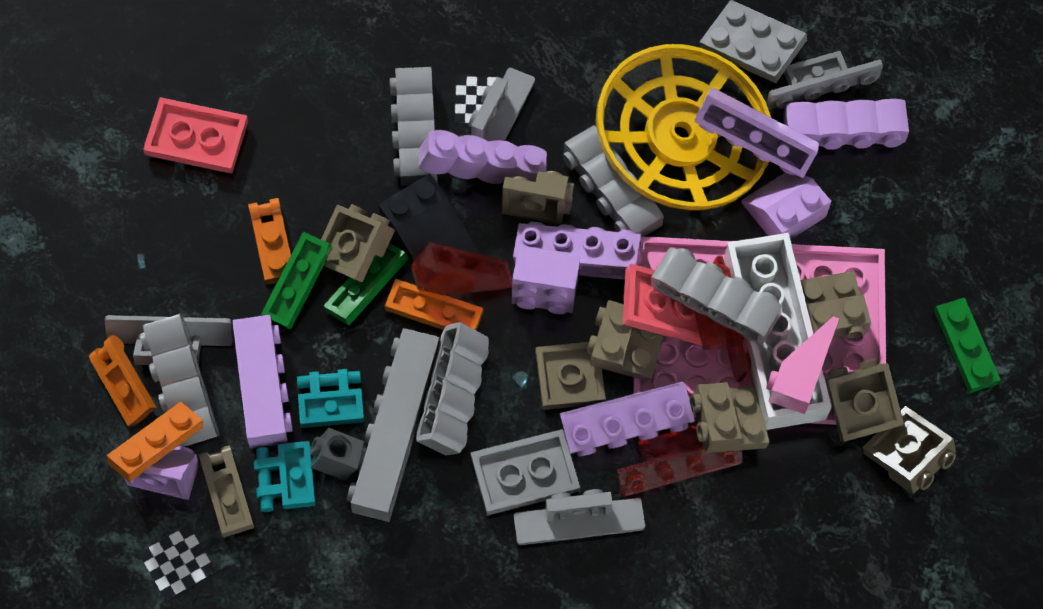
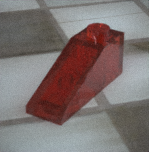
[411,242,512,295]

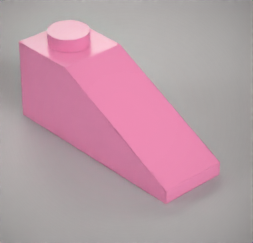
[766,316,839,414]

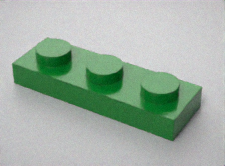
[261,232,333,330]
[324,243,408,326]
[934,298,1001,393]

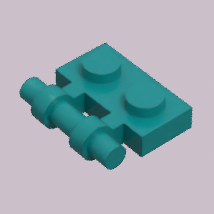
[297,369,364,428]
[254,441,316,512]

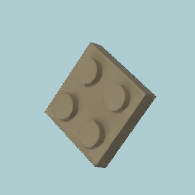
[535,342,606,410]

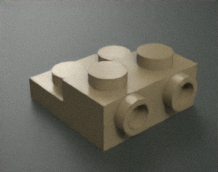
[502,171,574,225]
[321,204,395,282]
[800,271,871,341]
[587,300,664,382]
[825,359,904,442]
[690,382,769,453]
[863,406,956,494]

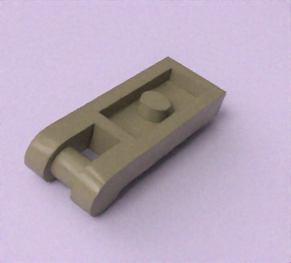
[199,445,254,537]

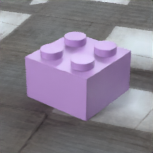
[512,245,581,314]

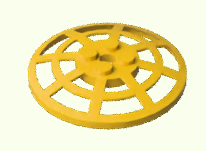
[596,44,771,210]

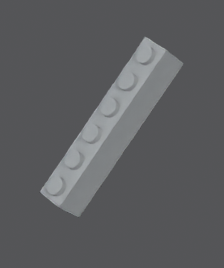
[347,328,440,522]

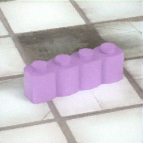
[783,99,909,149]
[418,130,547,184]

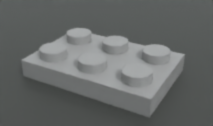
[699,0,807,83]
[471,429,580,516]

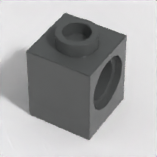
[310,428,364,481]

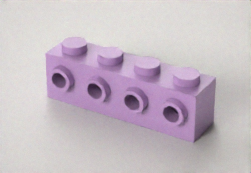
[694,87,819,178]
[513,222,644,280]
[232,315,293,449]
[560,382,695,456]

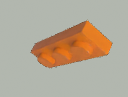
[385,279,483,330]
[107,402,203,482]

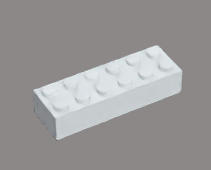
[724,233,831,430]

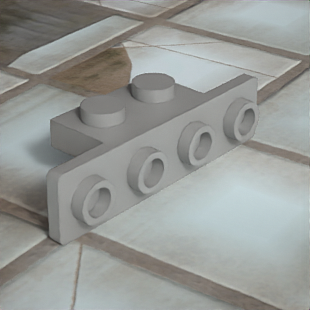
[766,51,883,109]
[468,68,535,142]
[105,315,233,365]
[514,489,645,545]

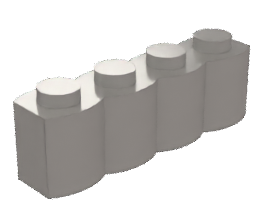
[390,67,437,186]
[562,125,664,237]
[651,247,782,345]
[140,314,220,447]
[416,322,489,456]

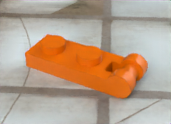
[248,198,291,285]
[89,335,157,426]

